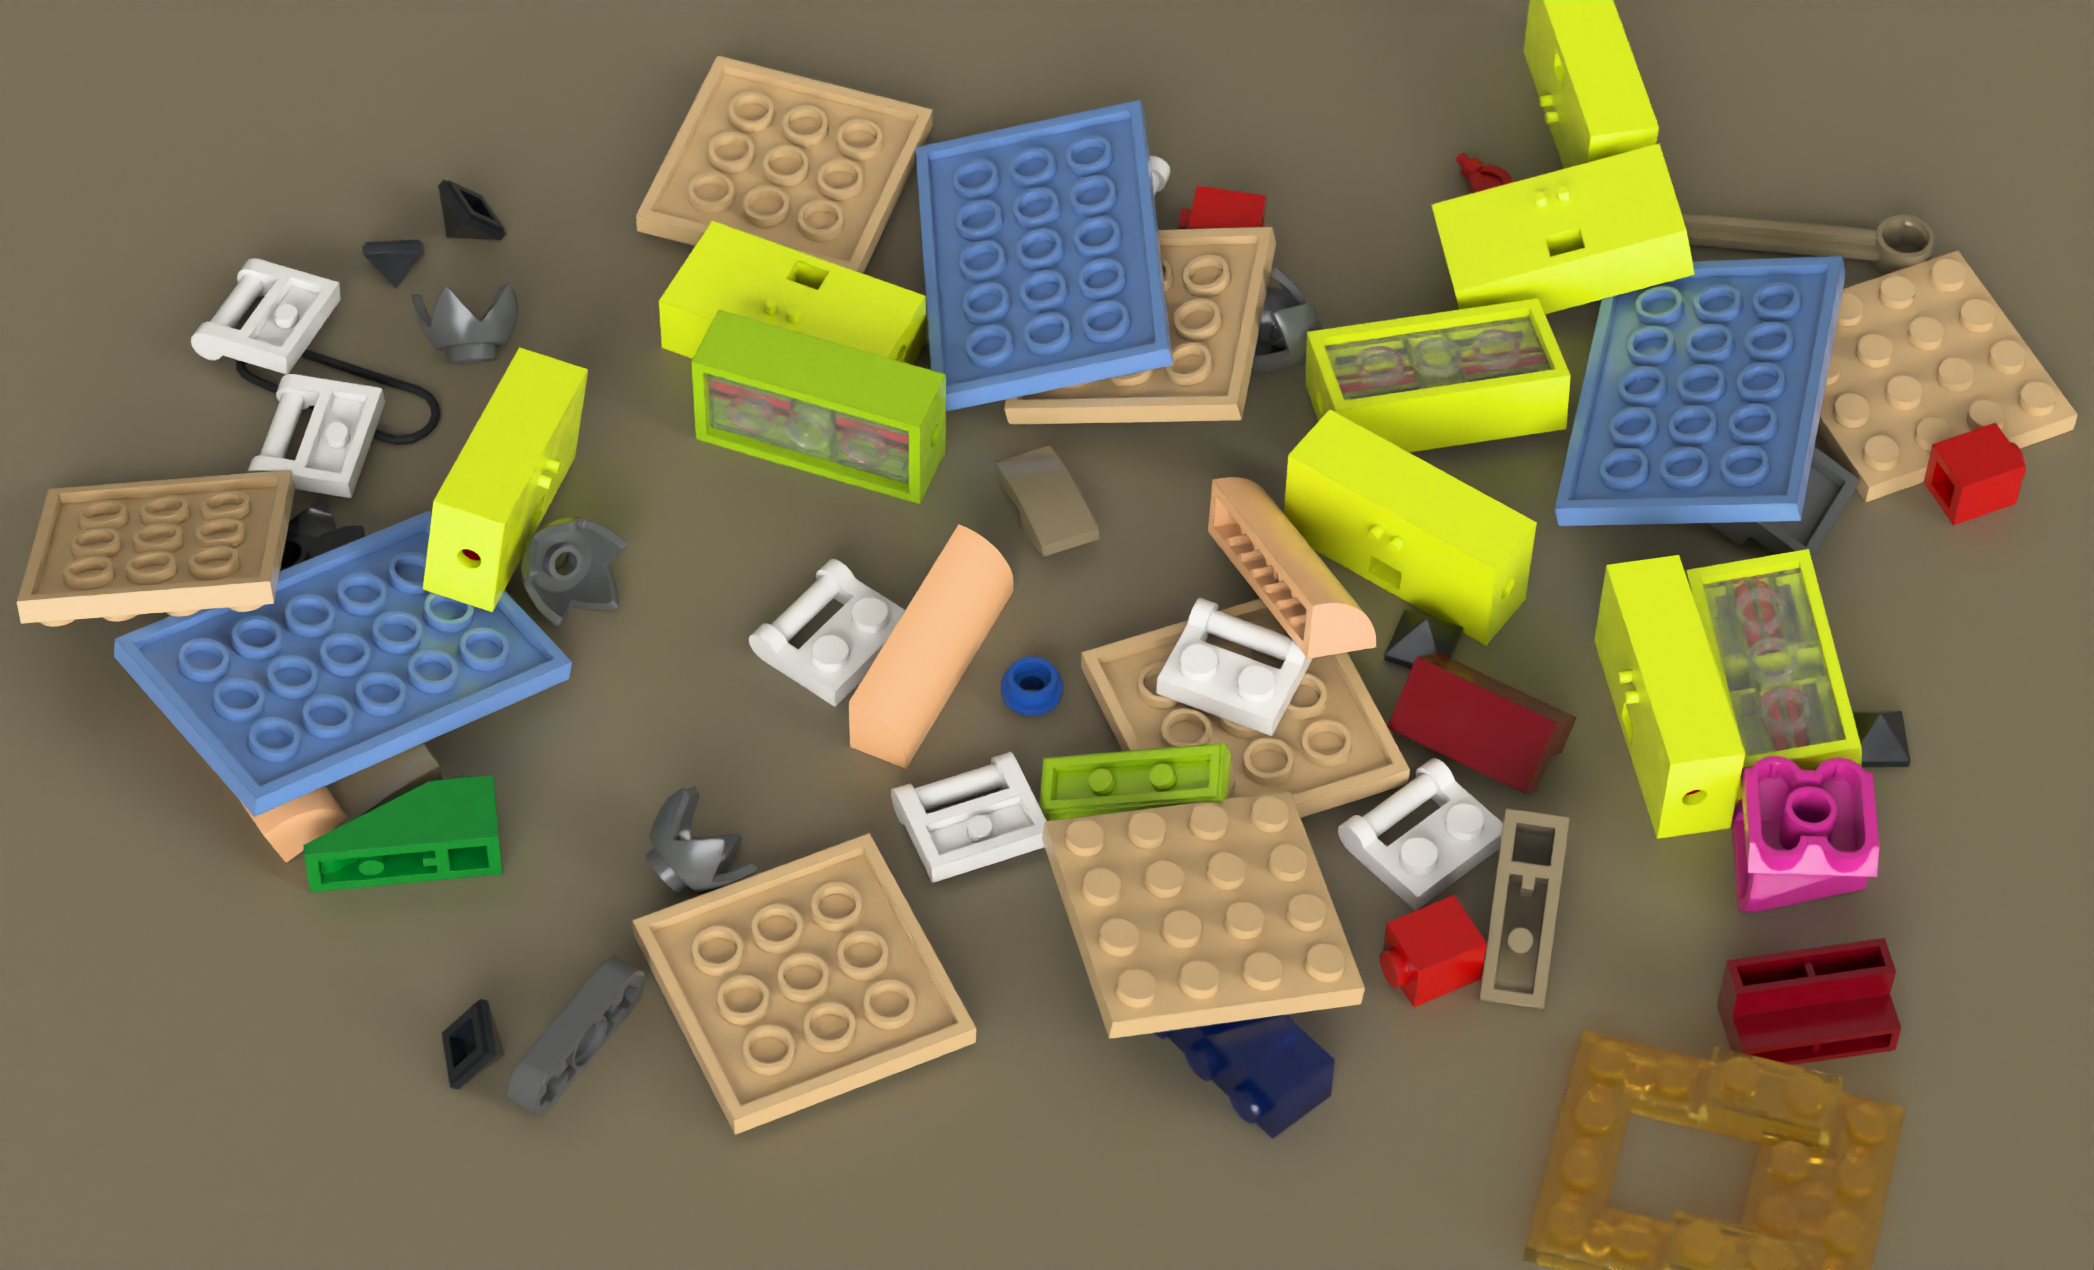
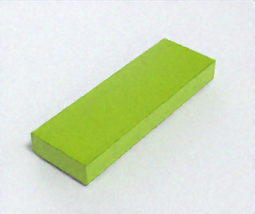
[1039,743,1231,821]

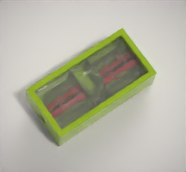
[691,310,946,504]

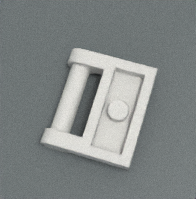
[191,258,341,374]
[247,374,385,498]
[749,559,905,707]
[1156,598,1312,736]
[891,752,1047,883]
[1338,758,1503,911]

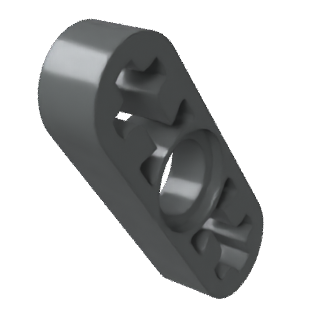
[507,956,645,1116]

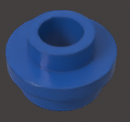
[1001,656,1063,716]

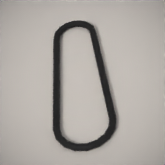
[236,349,440,445]

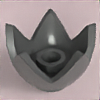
[1251,266,1322,373]
[411,283,518,364]
[521,517,628,627]
[646,786,759,894]

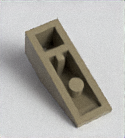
[1479,808,1570,1010]

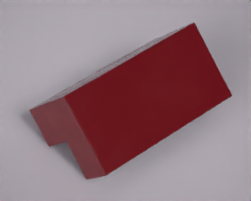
[1387,653,1577,794]
[1717,938,1901,1073]

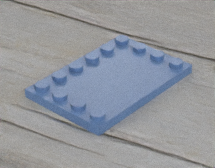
[916,100,1173,412]
[1554,256,1846,526]
[114,511,572,817]

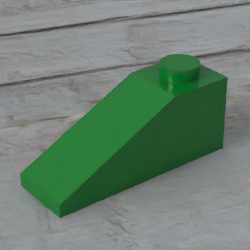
[303,775,503,892]

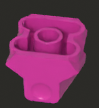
[1732,756,1879,913]

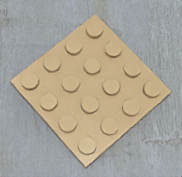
[636,55,933,274]
[1004,227,1276,425]
[1817,250,2078,502]
[17,470,295,627]
[1081,599,1410,818]
[1042,791,1365,1039]
[632,833,976,1135]

